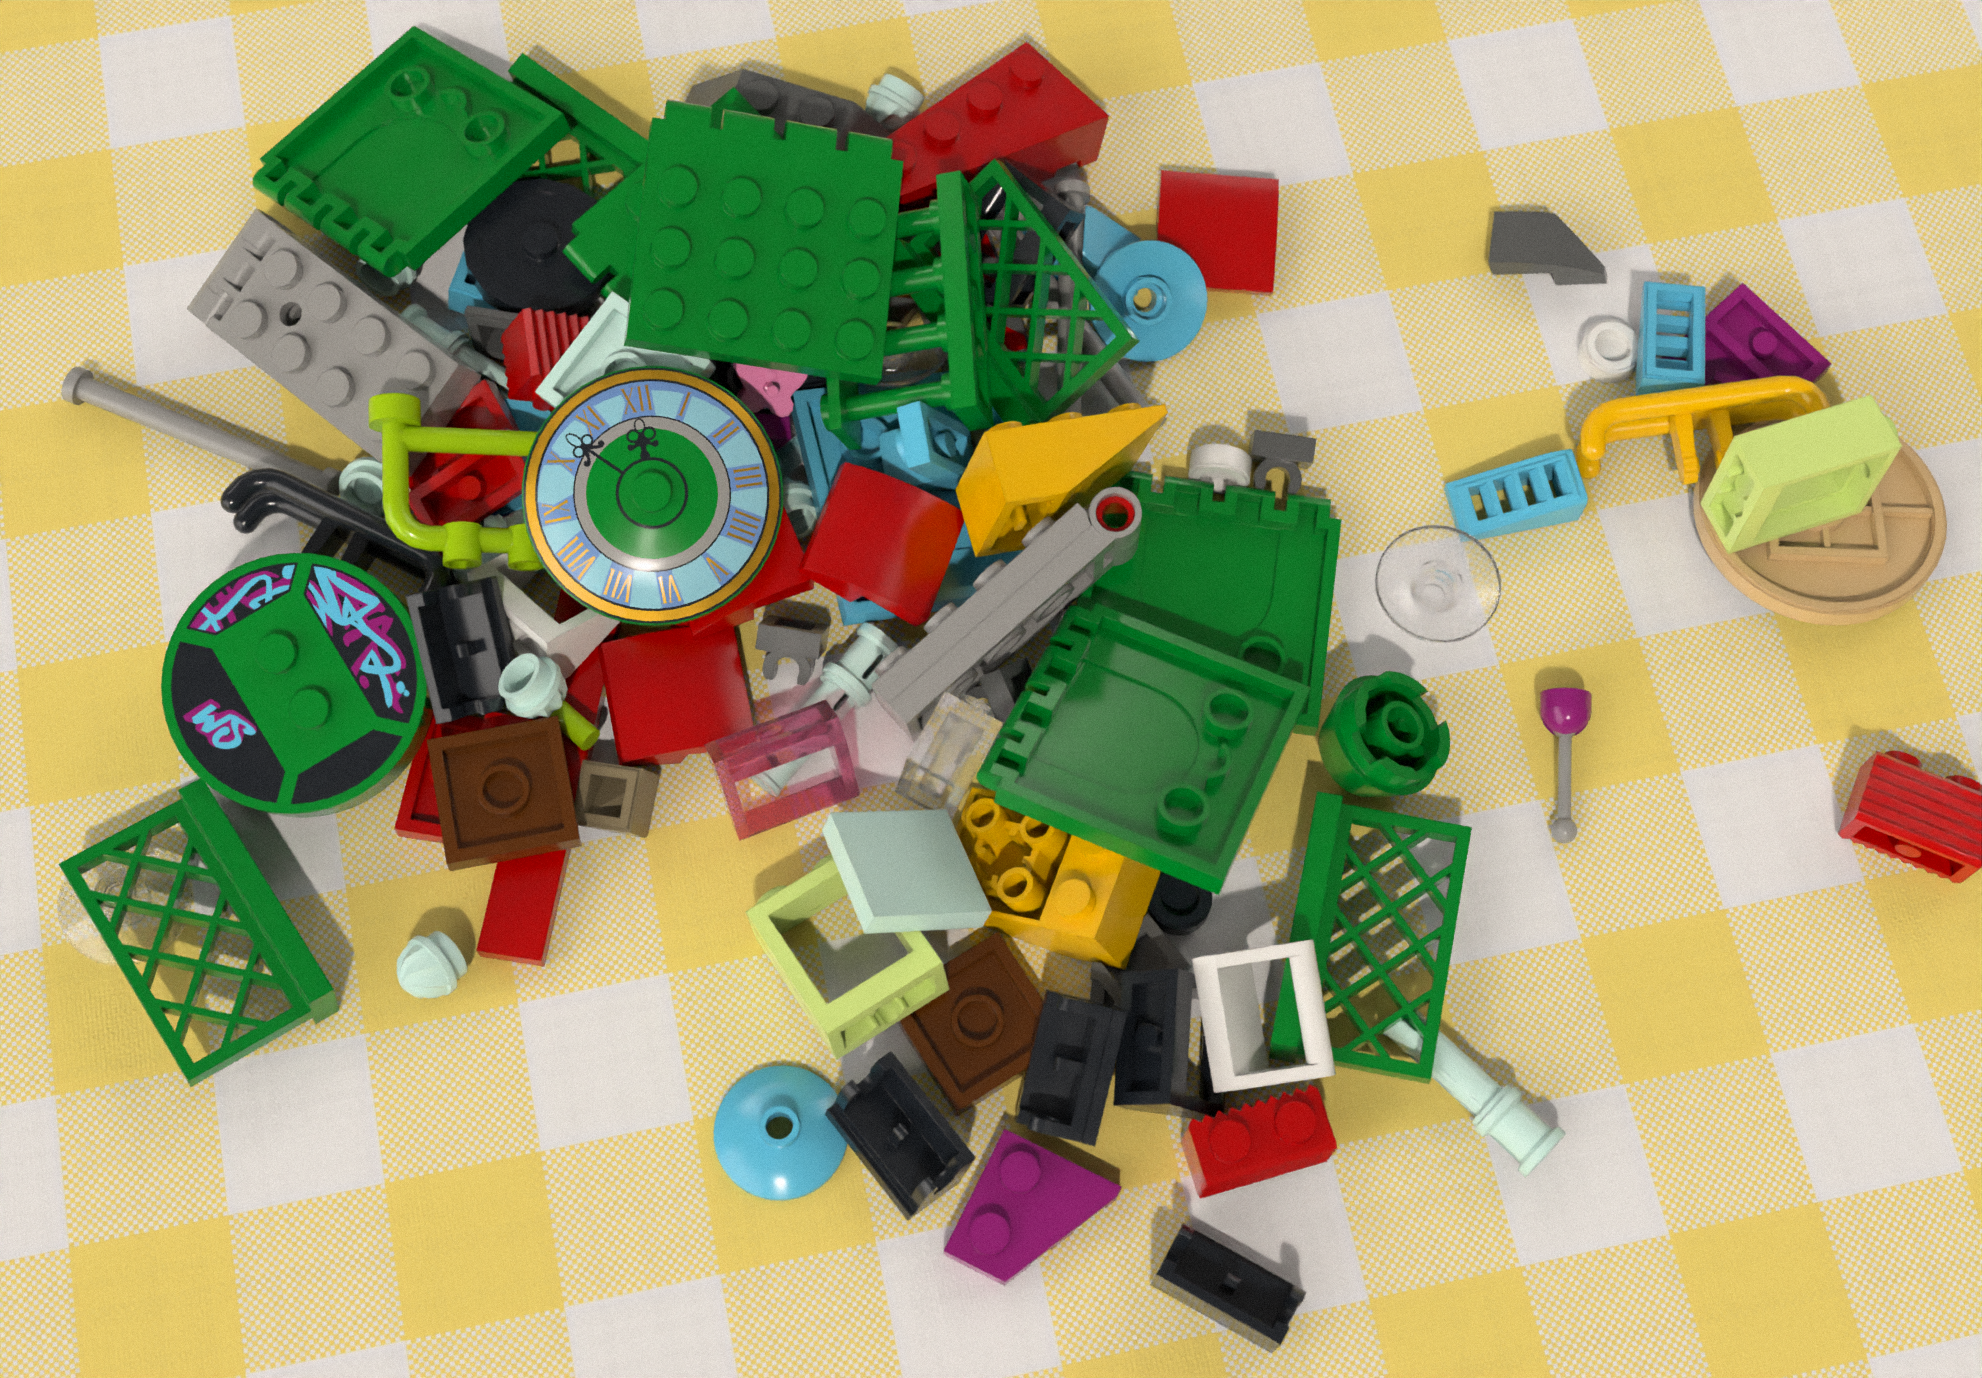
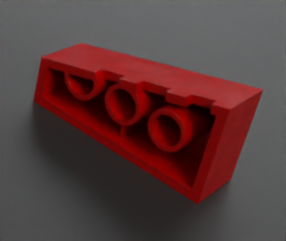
[885,42,1109,213]

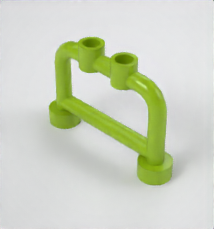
[368,393,544,571]

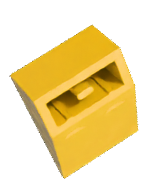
[955,403,1168,557]
[956,787,1161,970]

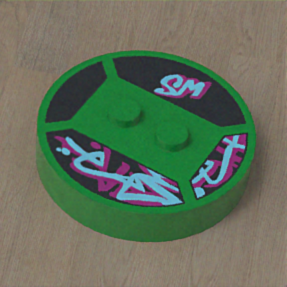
[161,553,433,818]

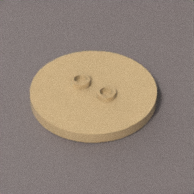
[1693,406,1947,625]

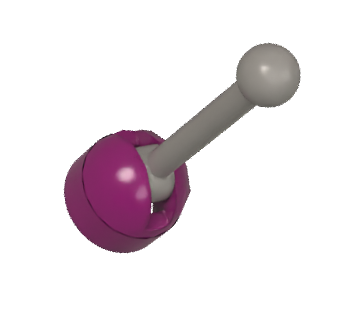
[1540,688,1592,844]

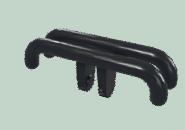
[220,468,458,592]

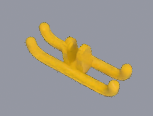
[1576,376,1831,485]

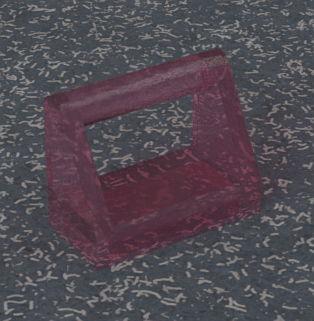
[704,699,860,841]

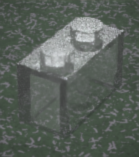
[895,691,1003,821]

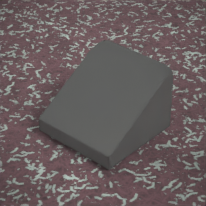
[464,305,518,360]

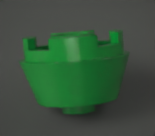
[1318,671,1450,797]

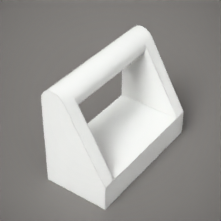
[467,553,619,679]
[1192,939,1336,1093]

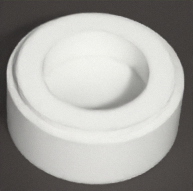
[1578,320,1639,383]
[1188,444,1252,494]

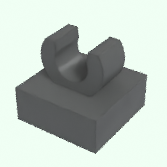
[1248,430,1316,495]
[755,615,830,686]
[965,657,1032,734]

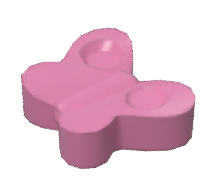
[733,363,807,417]

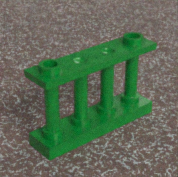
[820,170,994,450]

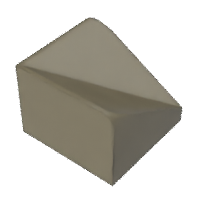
[574,760,659,838]

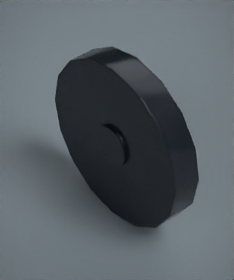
[463,178,613,316]

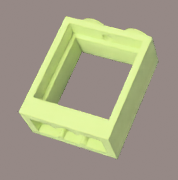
[1700,395,1902,554]
[746,854,950,1060]

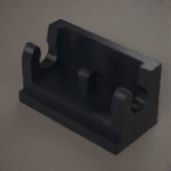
[406,576,516,724]
[1014,989,1127,1146]
[825,1051,976,1221]
[1150,1223,1306,1353]

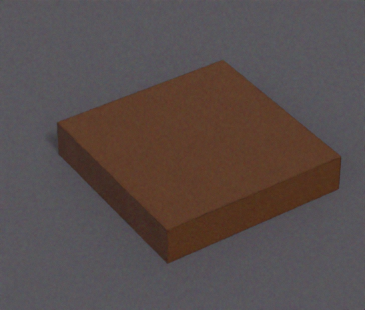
[427,716,582,871]
[897,932,1043,1117]

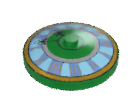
[522,366,783,626]

